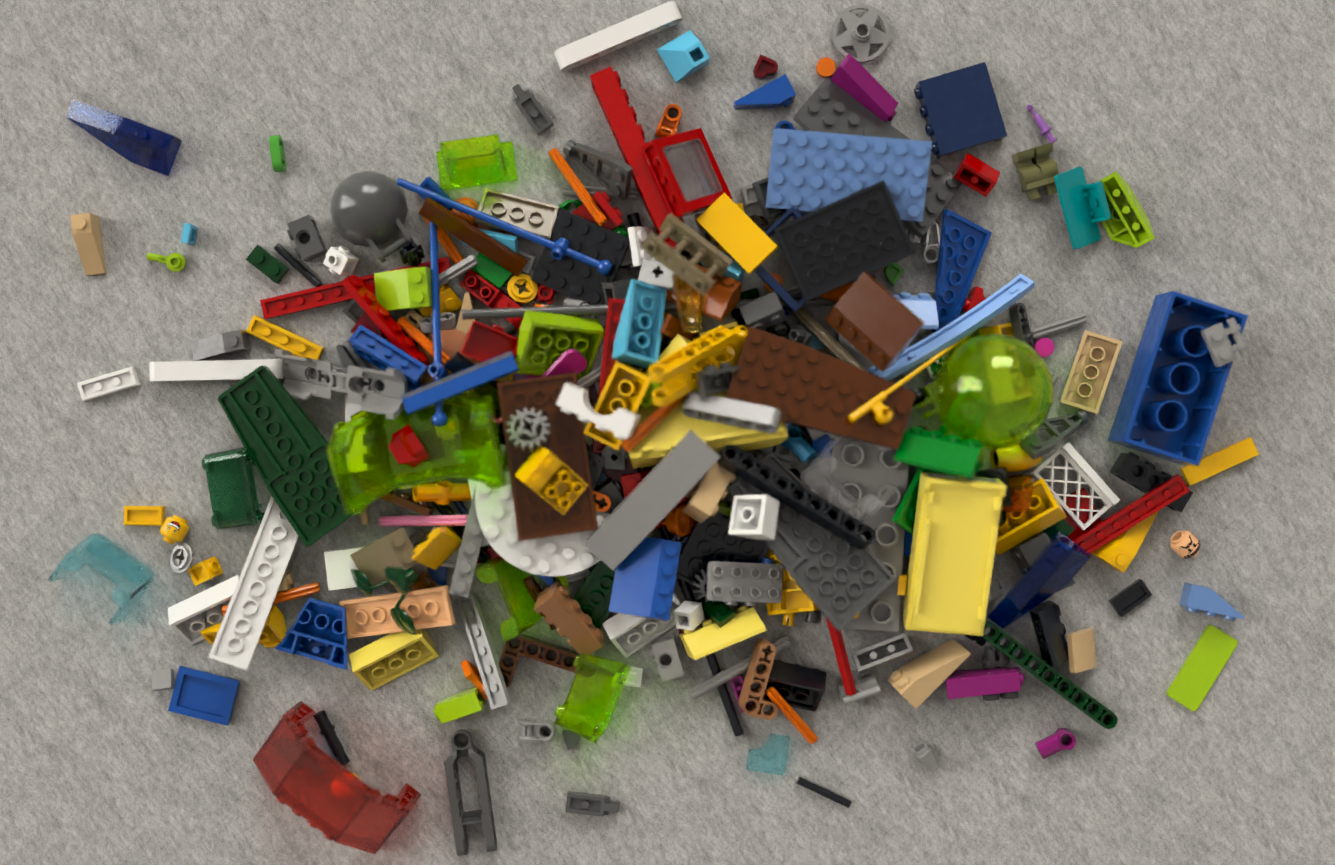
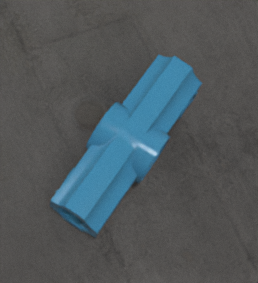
[781,424,817,463]

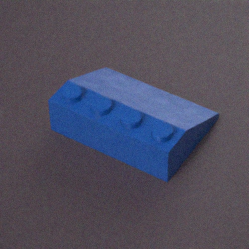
[608,537,682,622]

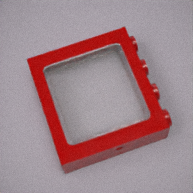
[641,128,732,219]

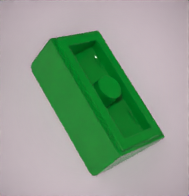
[471,252,513,290]

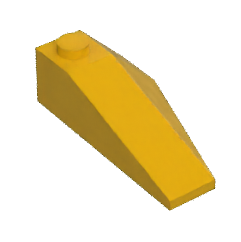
[1091,511,1158,573]

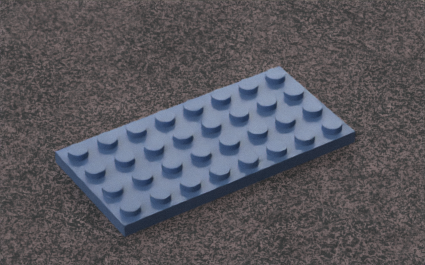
[766,128,932,222]

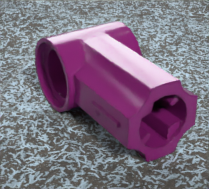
[1035,728,1076,759]

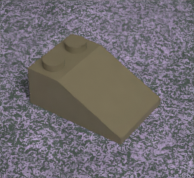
[350,526,419,585]

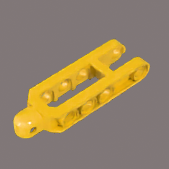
[649,325,749,407]

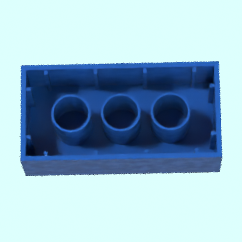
[1108,291,1248,466]

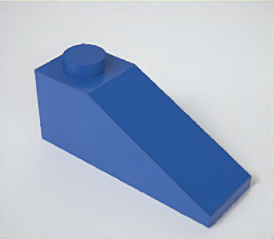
[733,74,796,109]

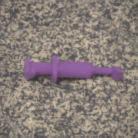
[1027,105,1058,143]

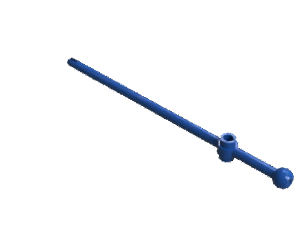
[397,178,612,275]
[428,201,448,426]

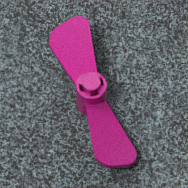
[495,349,587,424]

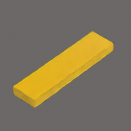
[246,315,325,360]
[1180,437,1259,486]

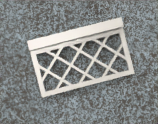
[1031,442,1120,530]

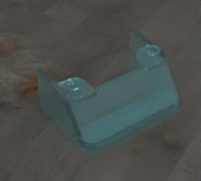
[48,533,154,625]

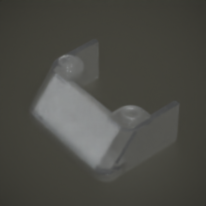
[800,435,898,522]

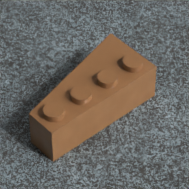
[534,581,605,659]

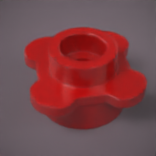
[536,284,557,305]

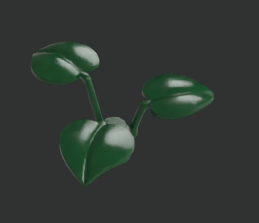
[350,566,419,635]

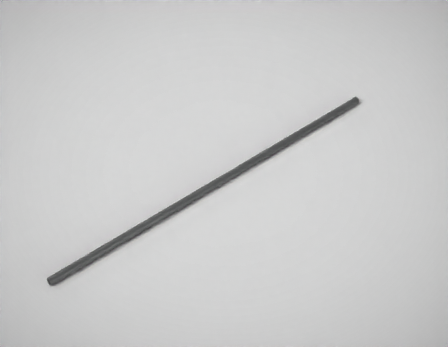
[462,292,935,320]

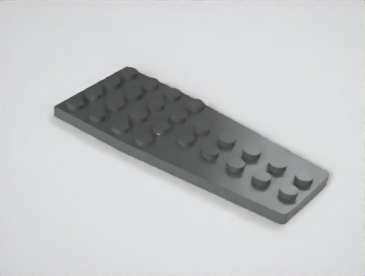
[794,79,963,238]
[728,454,896,631]

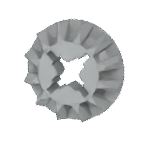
[170,543,195,574]

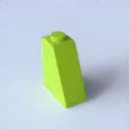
[433,686,487,724]

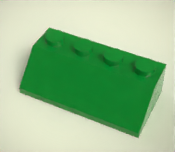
[894,426,986,478]

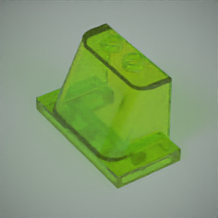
[436,134,518,191]

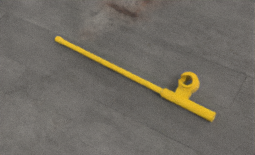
[849,336,967,424]

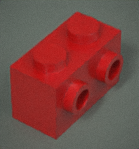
[953,153,1000,197]

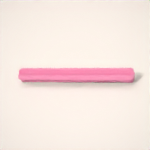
[379,515,468,526]

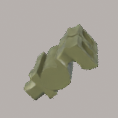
[1012,143,1059,201]

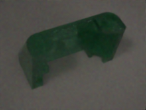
[202,447,265,530]

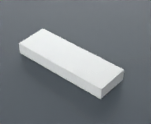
[77,367,140,402]

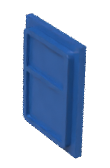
[168,666,240,726]

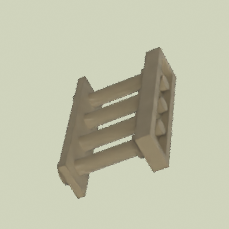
[641,213,733,296]

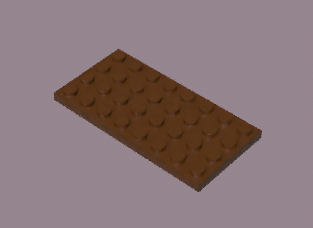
[497,373,598,541]

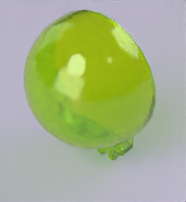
[916,333,1054,450]

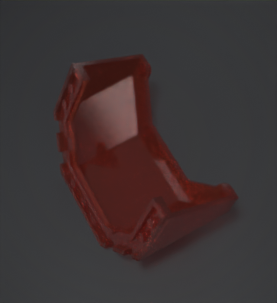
[253,701,421,854]

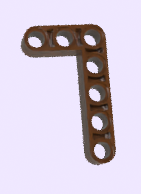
[499,632,597,688]

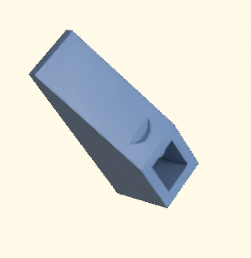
[1180,582,1244,621]

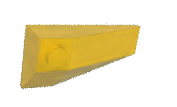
[200,604,287,648]

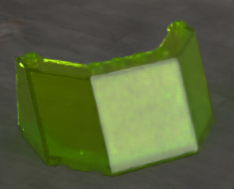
[327,391,506,514]

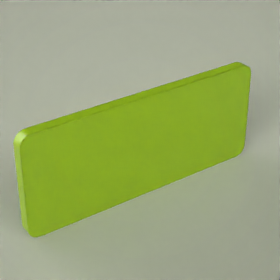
[1166,625,1238,711]

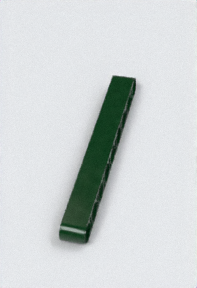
[980,620,1118,729]

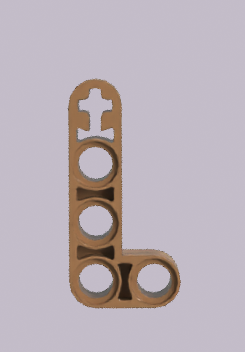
[738,638,778,720]

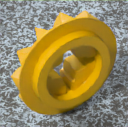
[507,274,538,304]

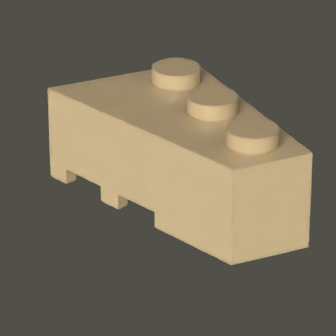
[681,461,736,523]

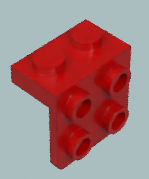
[572,190,624,230]

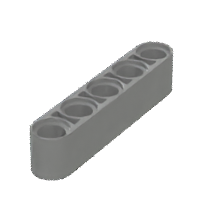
[682,392,782,433]

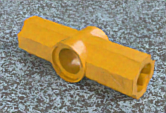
[412,480,471,505]

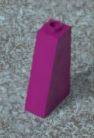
[831,53,899,122]
[946,667,1025,699]

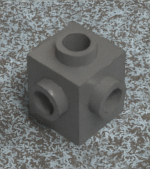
[602,445,630,470]

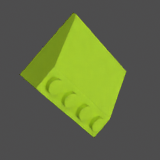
[515,310,605,380]

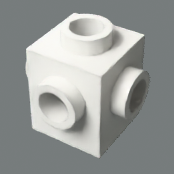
[323,245,359,276]

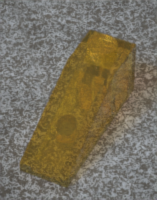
[672,268,703,332]

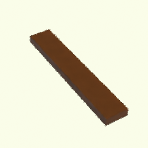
[418,197,528,276]

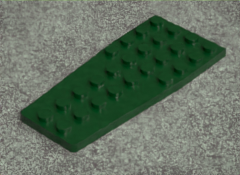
[218,366,371,548]

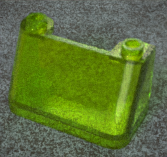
[475,557,541,642]
[554,653,631,743]

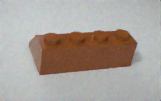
[662,264,742,321]

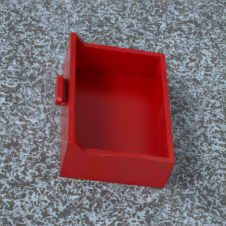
[460,320,519,363]

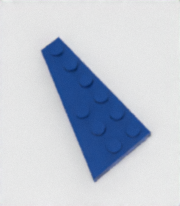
[931,209,992,333]

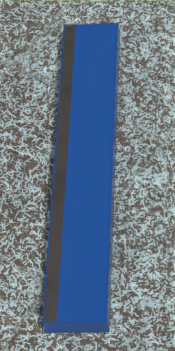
[401,351,519,415]

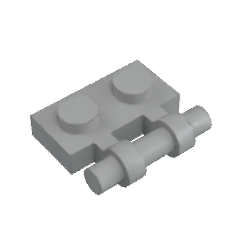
[1201,317,1249,367]

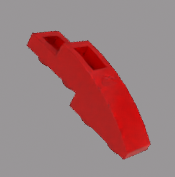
[459,269,523,330]

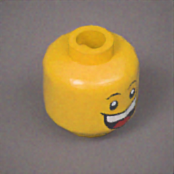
[160,515,190,544]

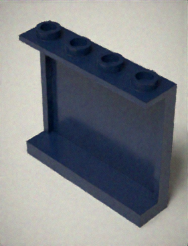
[914,62,1007,159]

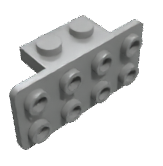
[706,561,783,606]

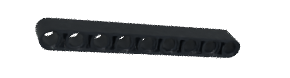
[717,445,876,549]

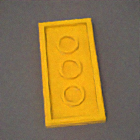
[696,193,778,275]

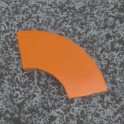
[461,660,488,701]

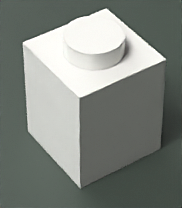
[673,601,705,631]

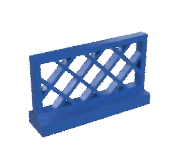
[349,325,427,390]

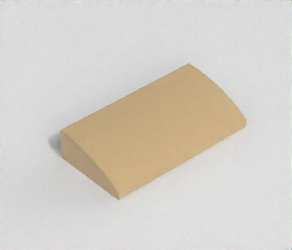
[1060,330,1123,415]

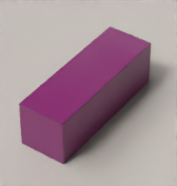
[730,674,751,713]

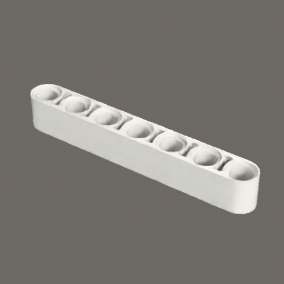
[554,1,683,72]
[149,359,283,382]

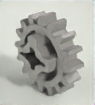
[506,407,550,451]

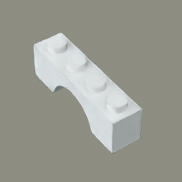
[556,382,641,440]

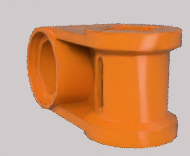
[654,104,682,138]

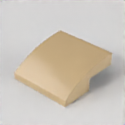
[1067,628,1097,673]

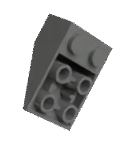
[739,291,792,339]

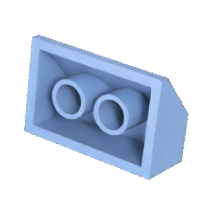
[890,292,939,329]

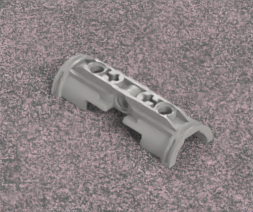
[275,349,407,420]

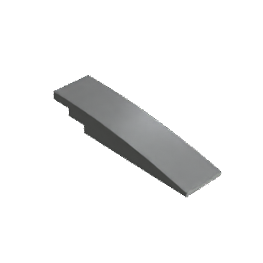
[584,430,720,570]

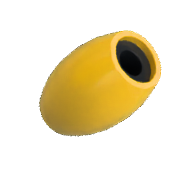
[990,441,1042,472]

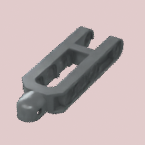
[444,729,497,856]

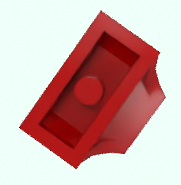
[388,424,430,468]

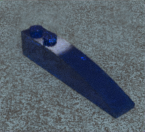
[66,99,182,176]
[988,532,1092,629]

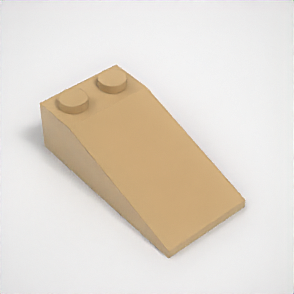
[888,638,971,709]

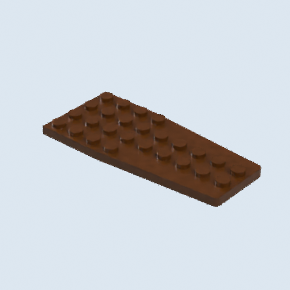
[726,327,916,449]

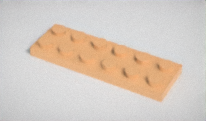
[340,585,455,639]

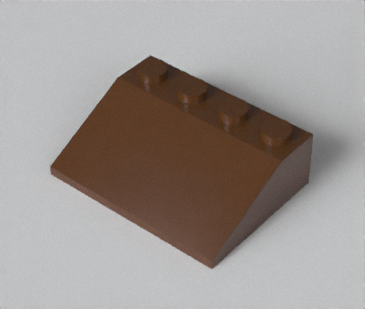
[825,271,925,372]

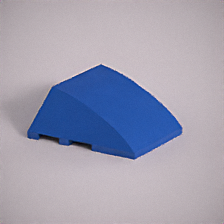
[275,598,347,670]

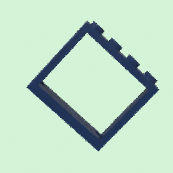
[754,206,806,313]

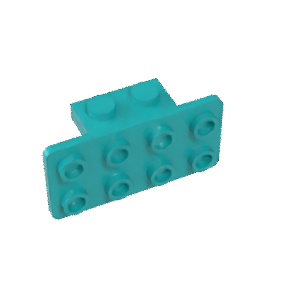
[1054,166,1112,250]

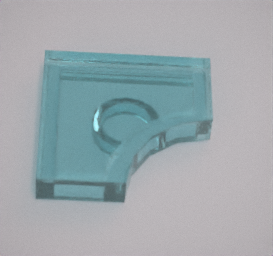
[746,734,790,775]

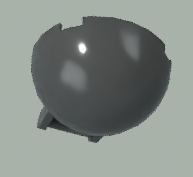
[330,171,414,263]

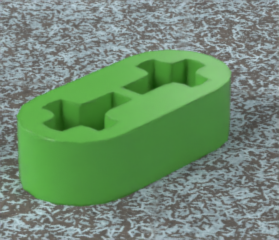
[269,135,286,172]

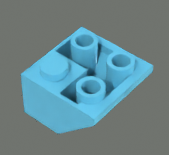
[657,30,710,83]

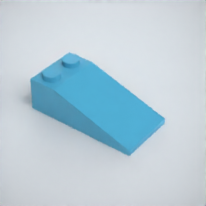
[612,279,667,368]

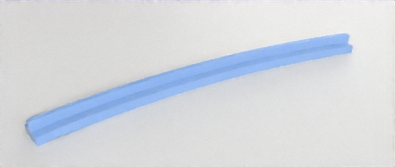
[786,274,1035,426]

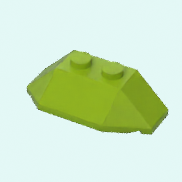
[1100,171,1155,248]

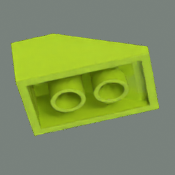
[374,267,432,311]

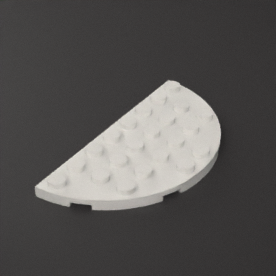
[475,475,610,576]

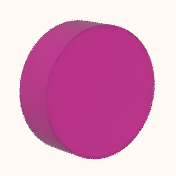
[1034,338,1054,357]

